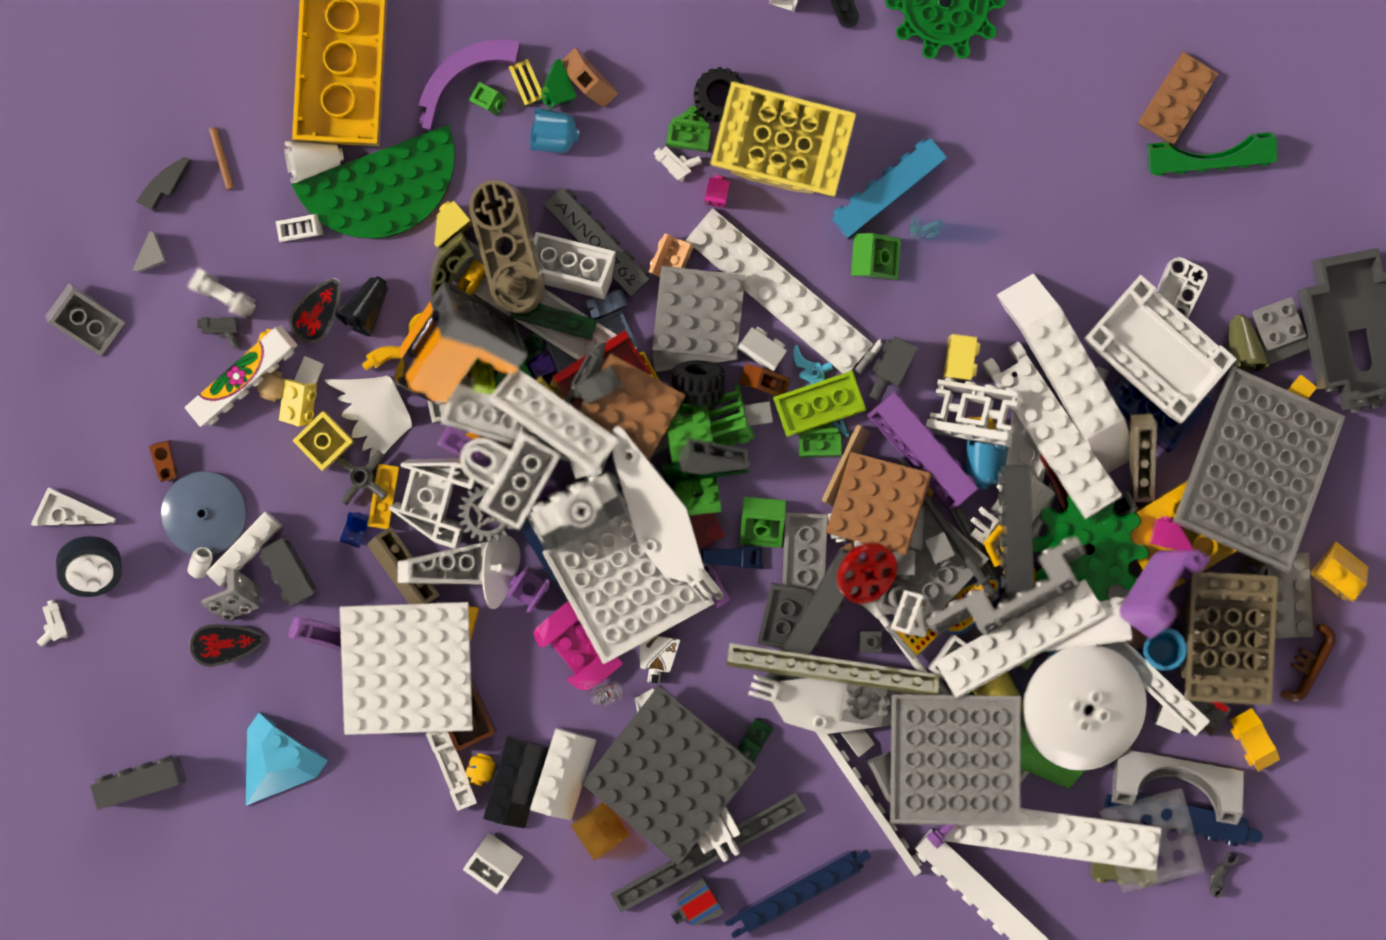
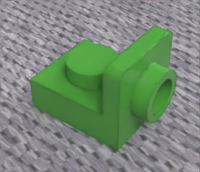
[469,82,507,116]

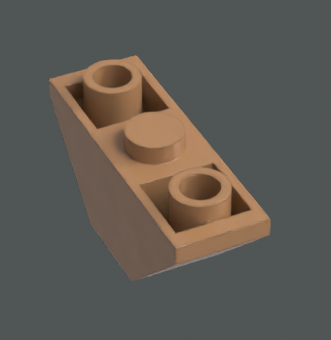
[562,47,619,108]

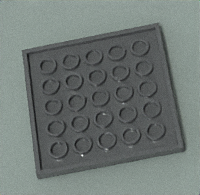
[581,685,757,865]

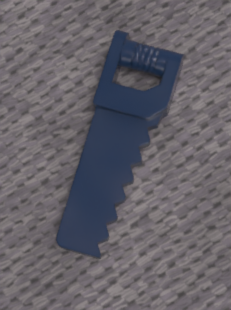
[702,546,763,569]

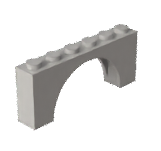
[1111,749,1244,825]

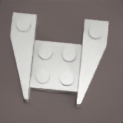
[389,458,478,549]

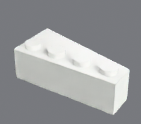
[398,542,487,585]

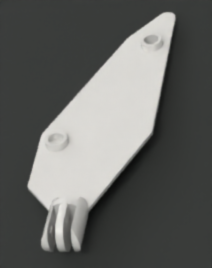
[613,426,721,602]
[748,674,911,734]

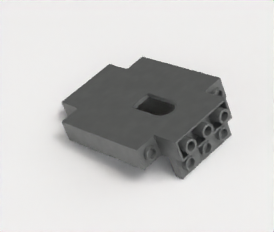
[1297,248,1386,413]

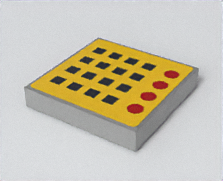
[885,620,941,659]

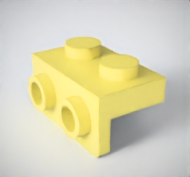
[279,379,317,427]

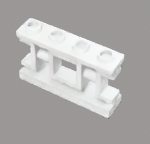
[188,268,256,318]
[926,378,1022,447]

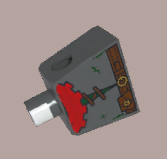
[1188,700,1231,737]

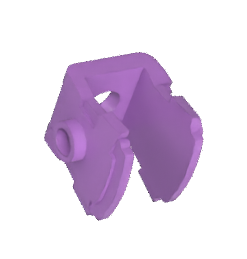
[506,567,551,613]

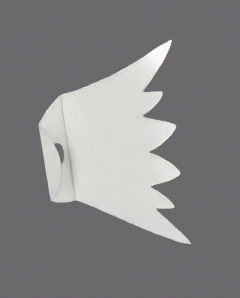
[324,376,412,461]

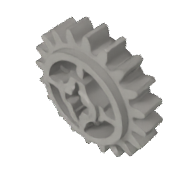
[458,485,513,542]

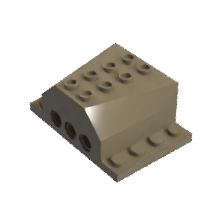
[1180,572,1278,705]

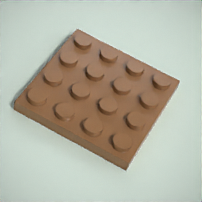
[579,353,685,461]
[826,452,932,556]

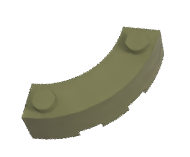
[429,229,474,319]

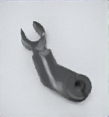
[1210,852,1238,898]

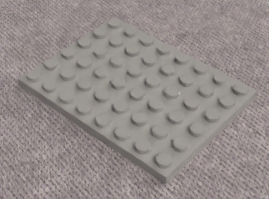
[1173,366,1345,572]

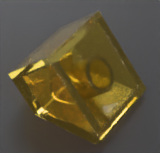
[570,802,630,861]

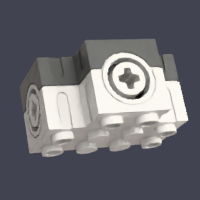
[527,473,625,551]

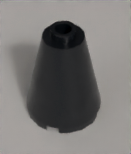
[335,276,388,337]

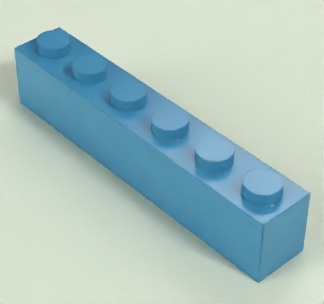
[831,138,947,239]

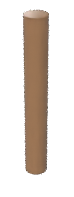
[209,127,234,190]

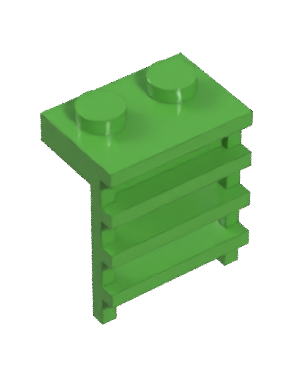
[708,384,756,446]

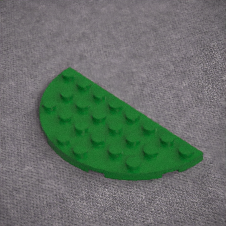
[292,125,455,239]

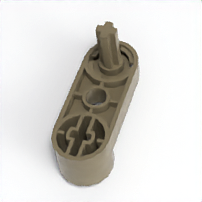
[469,180,545,314]

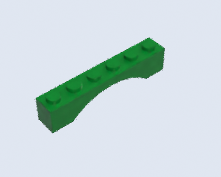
[1147,132,1277,176]

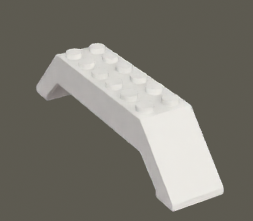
[997,274,1130,474]

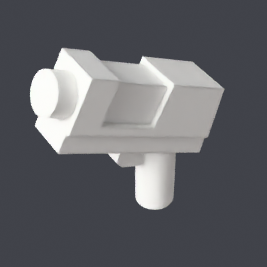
[653,146,702,182]
[37,599,69,647]

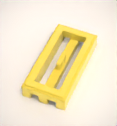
[509,59,542,106]

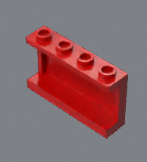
[553,330,652,411]

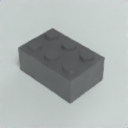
[260,537,319,606]

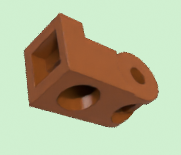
[149,440,178,482]

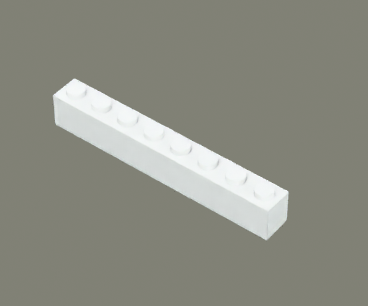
[914,829,1049,940]

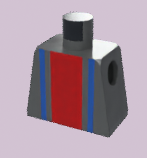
[671,876,724,926]

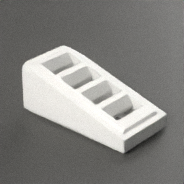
[276,214,324,242]

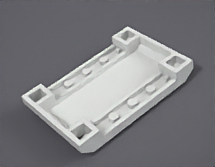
[1084,275,1236,423]

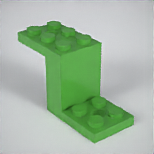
[668,403,721,516]

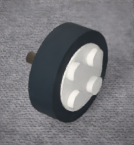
[56,536,122,597]

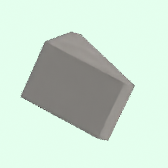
[133,231,168,273]

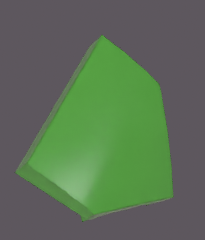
[666,105,711,153]
[799,423,842,458]

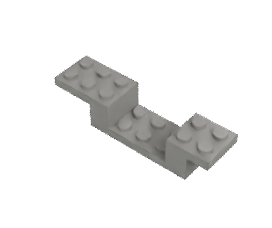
[926,537,1086,635]

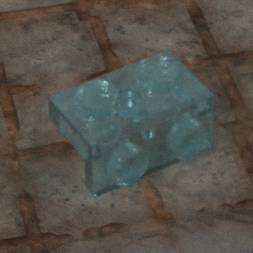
[908,216,944,240]

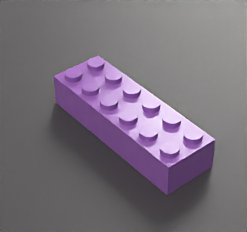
[867,392,978,511]

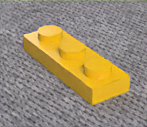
[368,464,400,529]

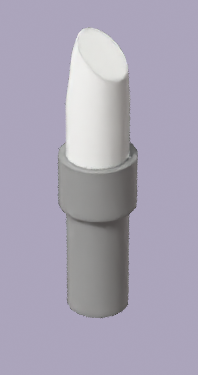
[854,339,883,374]

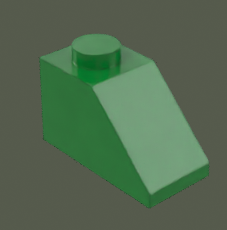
[541,58,577,110]

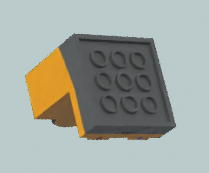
[395,281,527,403]

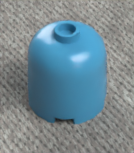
[529,108,579,153]
[965,440,1009,489]
[1143,628,1187,670]

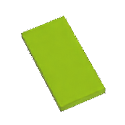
[773,370,867,438]

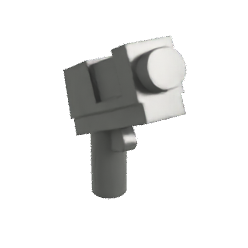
[197,317,240,349]

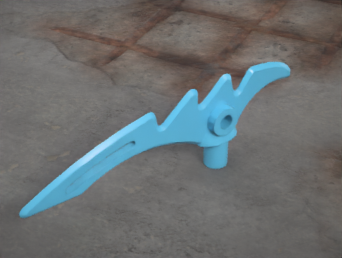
[793,345,850,437]

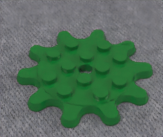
[885,0,1006,59]
[1032,494,1150,601]

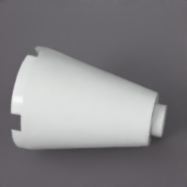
[284,141,344,183]

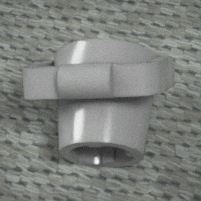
[876,580,908,615]

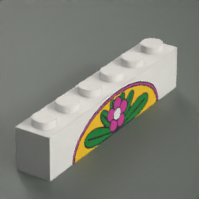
[184,326,298,427]

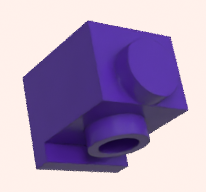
[530,353,557,379]

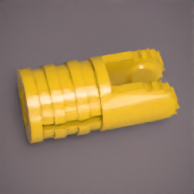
[456,259,486,296]

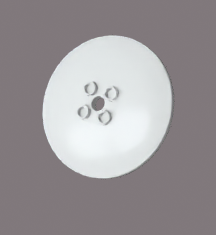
[1023,645,1146,770]

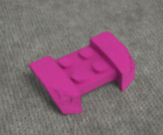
[533,601,623,691]

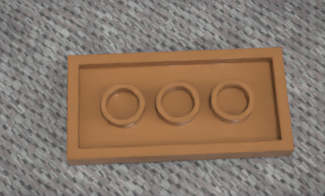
[1137,52,1218,145]

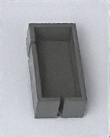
[90,755,186,810]

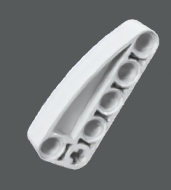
[1157,257,1208,319]

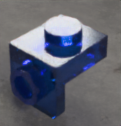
[340,512,369,548]

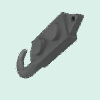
[564,342,606,406]

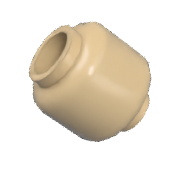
[256,371,285,402]

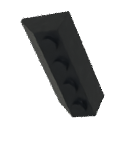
[483,735,549,829]

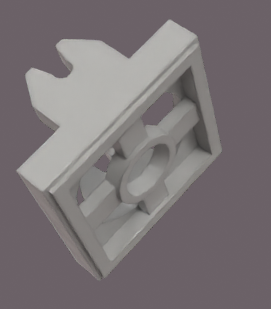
[839,684,890,727]

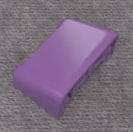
[1119,550,1210,639]

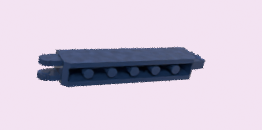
[1104,792,1263,847]
[724,849,871,938]

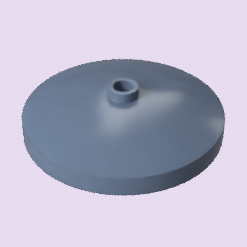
[161,471,247,555]

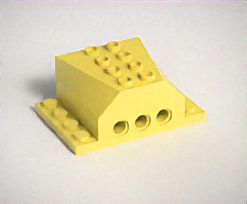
[710,82,856,197]

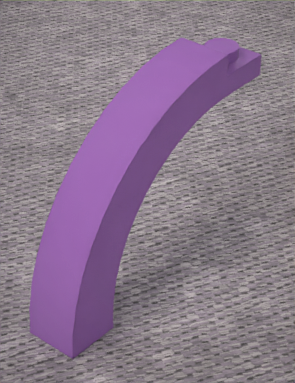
[419,39,521,132]
[288,617,341,651]

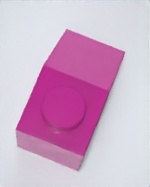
[704,175,730,208]
[1149,516,1194,550]

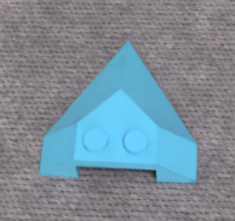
[246,712,328,806]

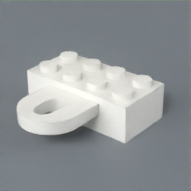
[460,432,561,530]

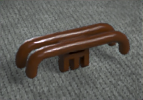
[1280,624,1336,702]

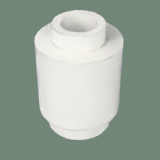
[187,547,213,579]

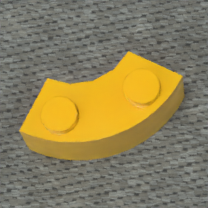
[1230,708,1280,772]

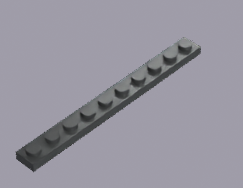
[611,792,806,912]

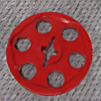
[837,542,897,604]

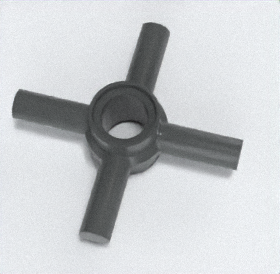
[337,450,388,506]

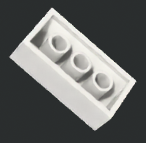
[533,232,616,300]
[1047,597,1132,652]
[530,727,597,820]

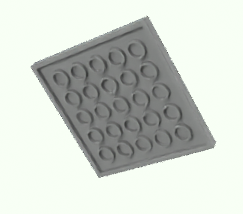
[890,695,1021,826]

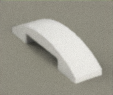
[426,731,477,811]

